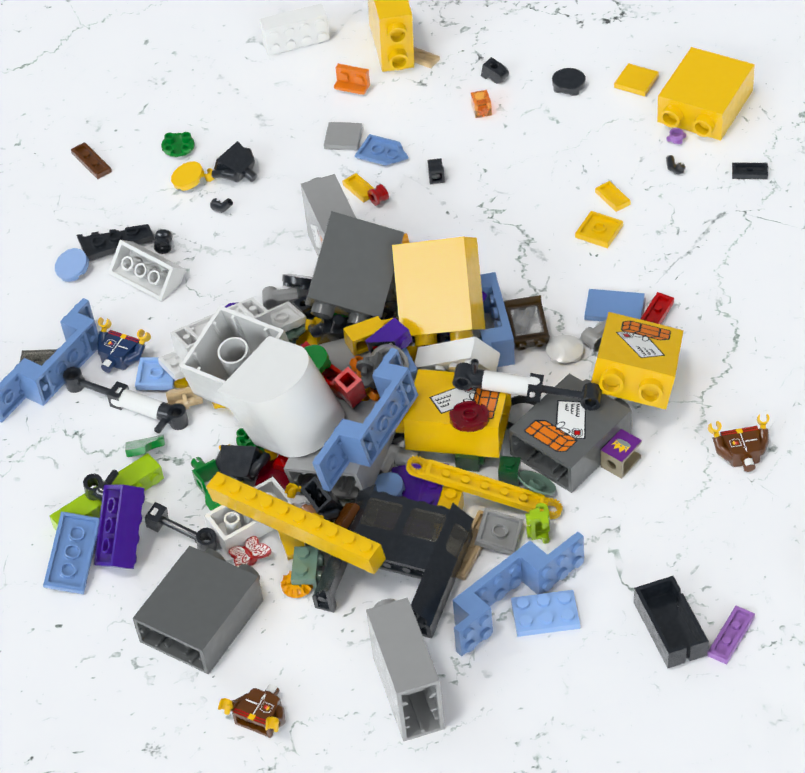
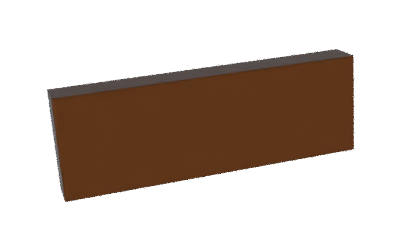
[70,142,112,180]

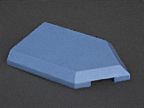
[354,134,408,166]

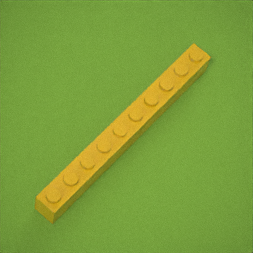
[206,472,386,574]

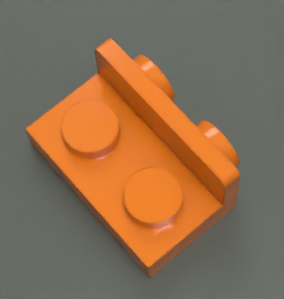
[334,63,370,95]

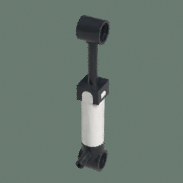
[452,359,602,411]
[63,367,189,433]
[83,470,217,552]

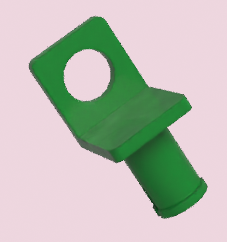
[191,457,219,495]

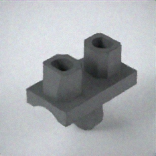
[356,352,382,390]

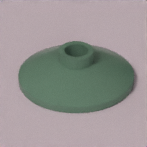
[285,326,306,344]
[518,470,556,495]

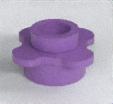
[666,128,686,144]

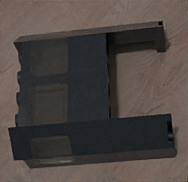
[312,484,474,639]

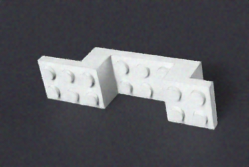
[158,297,306,381]

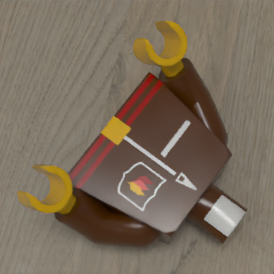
[708,414,770,472]
[218,684,286,738]

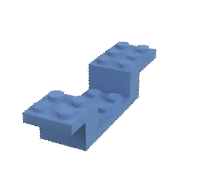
[478,272,515,372]
[0,298,99,423]
[312,348,418,491]
[452,531,584,657]

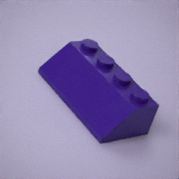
[93,485,145,569]

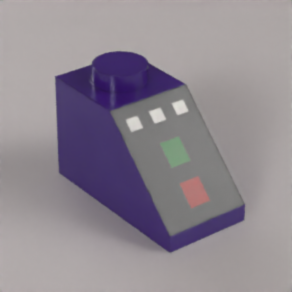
[365,317,413,354]

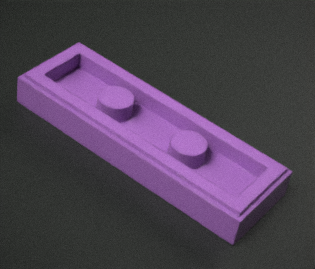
[707,605,755,665]

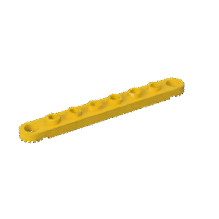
[406,455,563,519]

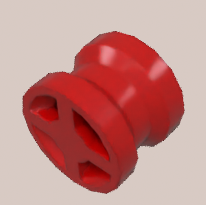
[367,184,389,206]

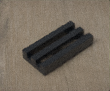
[732,162,768,179]

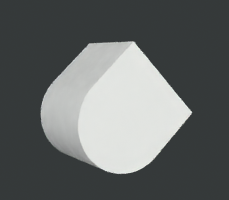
[179,305,289,408]
[217,336,345,457]

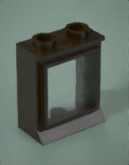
[504,295,550,351]

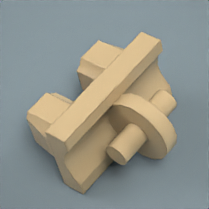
[165,385,203,410]

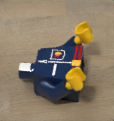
[97,317,151,373]

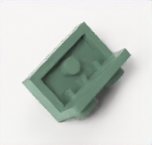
[291,546,325,591]

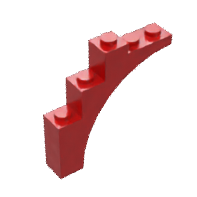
[301,341,367,408]

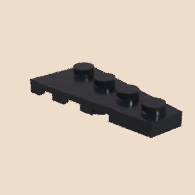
[76,224,155,261]

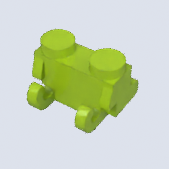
[525,503,550,544]

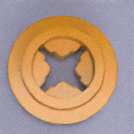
[281,570,313,598]

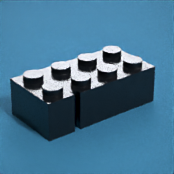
[633,576,709,669]

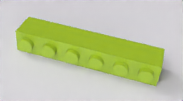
[49,453,164,530]

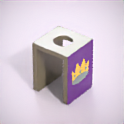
[601,429,642,479]

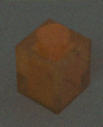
[470,90,492,118]

